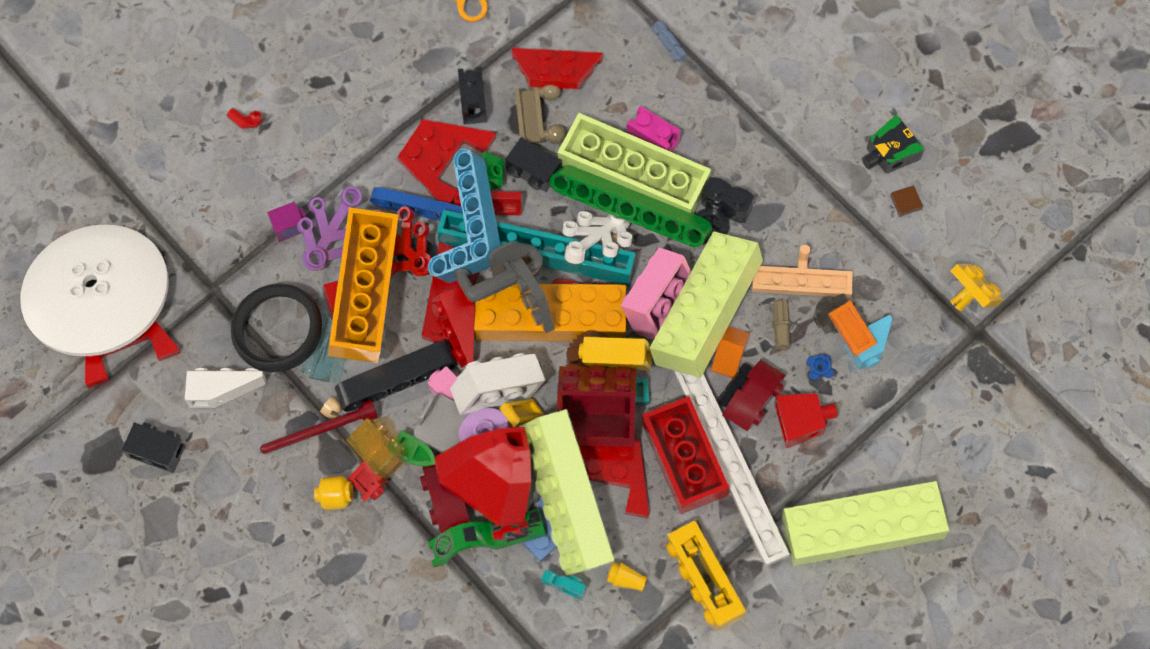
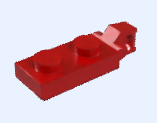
[454,191,522,216]

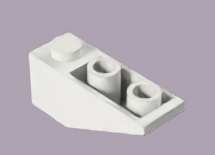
[185,368,266,408]

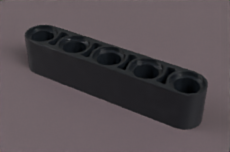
[334,340,458,412]

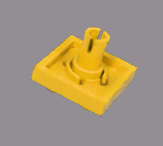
[950,264,1004,312]

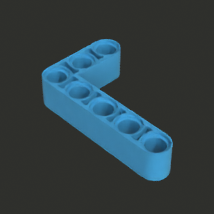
[428,148,501,283]

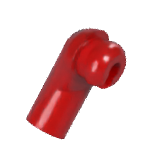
[226,108,262,129]

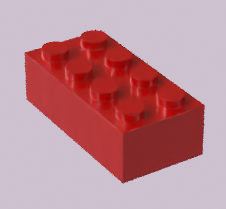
[641,396,730,515]

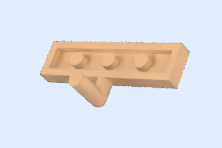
[752,245,853,298]

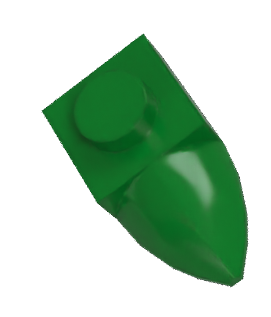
[390,430,435,466]

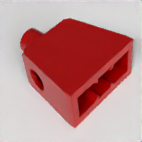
[774,393,837,448]

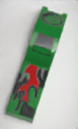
[428,509,546,568]

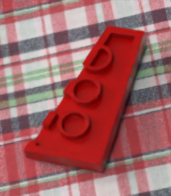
[421,242,481,343]

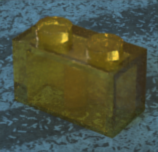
[346,418,408,479]

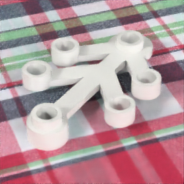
[562,211,632,264]

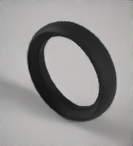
[231,283,323,372]

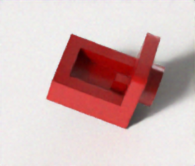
[347,460,388,502]

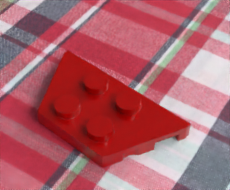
[512,48,603,90]

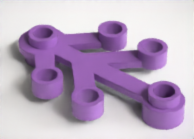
[297,186,362,271]

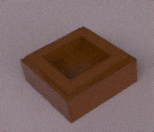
[890,185,923,217]

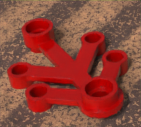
[373,207,432,277]

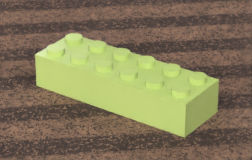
[558,113,711,214]
[650,231,763,378]
[519,410,614,575]
[782,481,949,566]

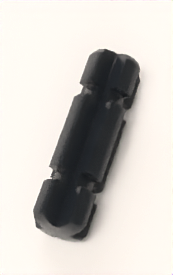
[718,363,753,408]

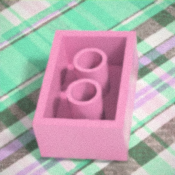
[621,248,691,340]

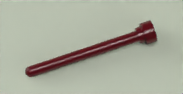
[260,399,378,454]

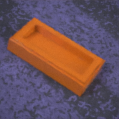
[828,300,877,357]

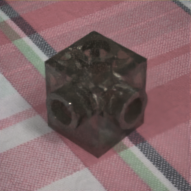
[813,293,848,335]

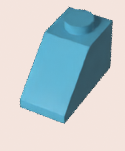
[844,315,892,370]

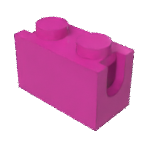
[627,106,681,152]

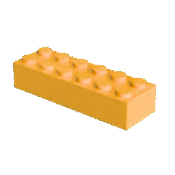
[328,207,398,363]
[474,283,626,342]

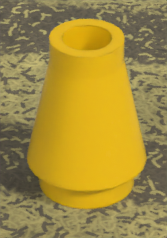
[606,562,647,592]

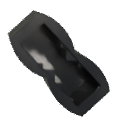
[701,177,754,223]

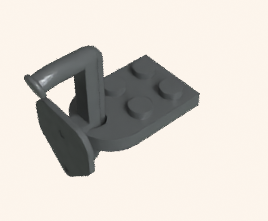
[454,241,555,333]

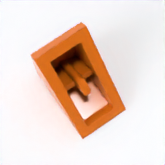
[711,326,750,378]

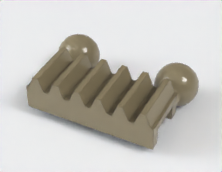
[515,85,565,144]

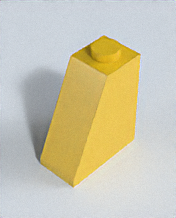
[579,337,652,371]

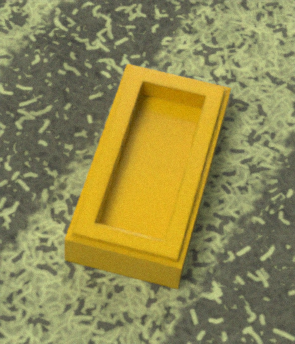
[499,398,545,427]

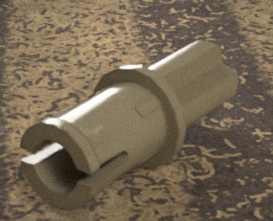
[772,300,792,350]

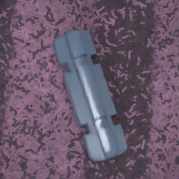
[652,21,687,62]

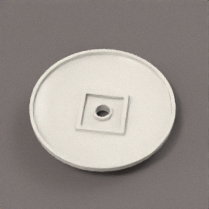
[20,224,169,356]

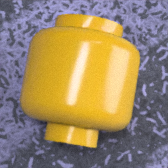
[314,476,354,511]

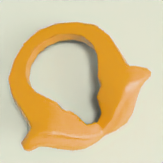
[453,0,488,22]

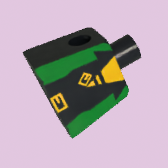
[862,115,924,173]

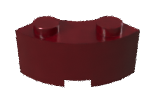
[722,359,786,432]
[420,465,470,533]

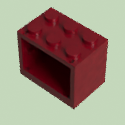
[557,364,636,447]

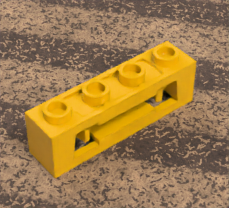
[665,521,746,631]

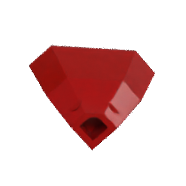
[434,427,531,526]

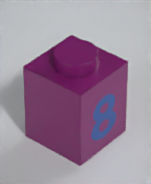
[267,201,306,242]

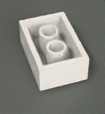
[450,353,545,415]

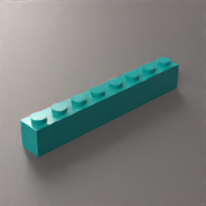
[437,210,635,286]

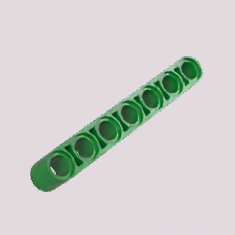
[550,165,712,247]

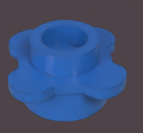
[806,354,834,380]

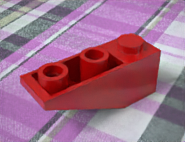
[432,286,475,368]

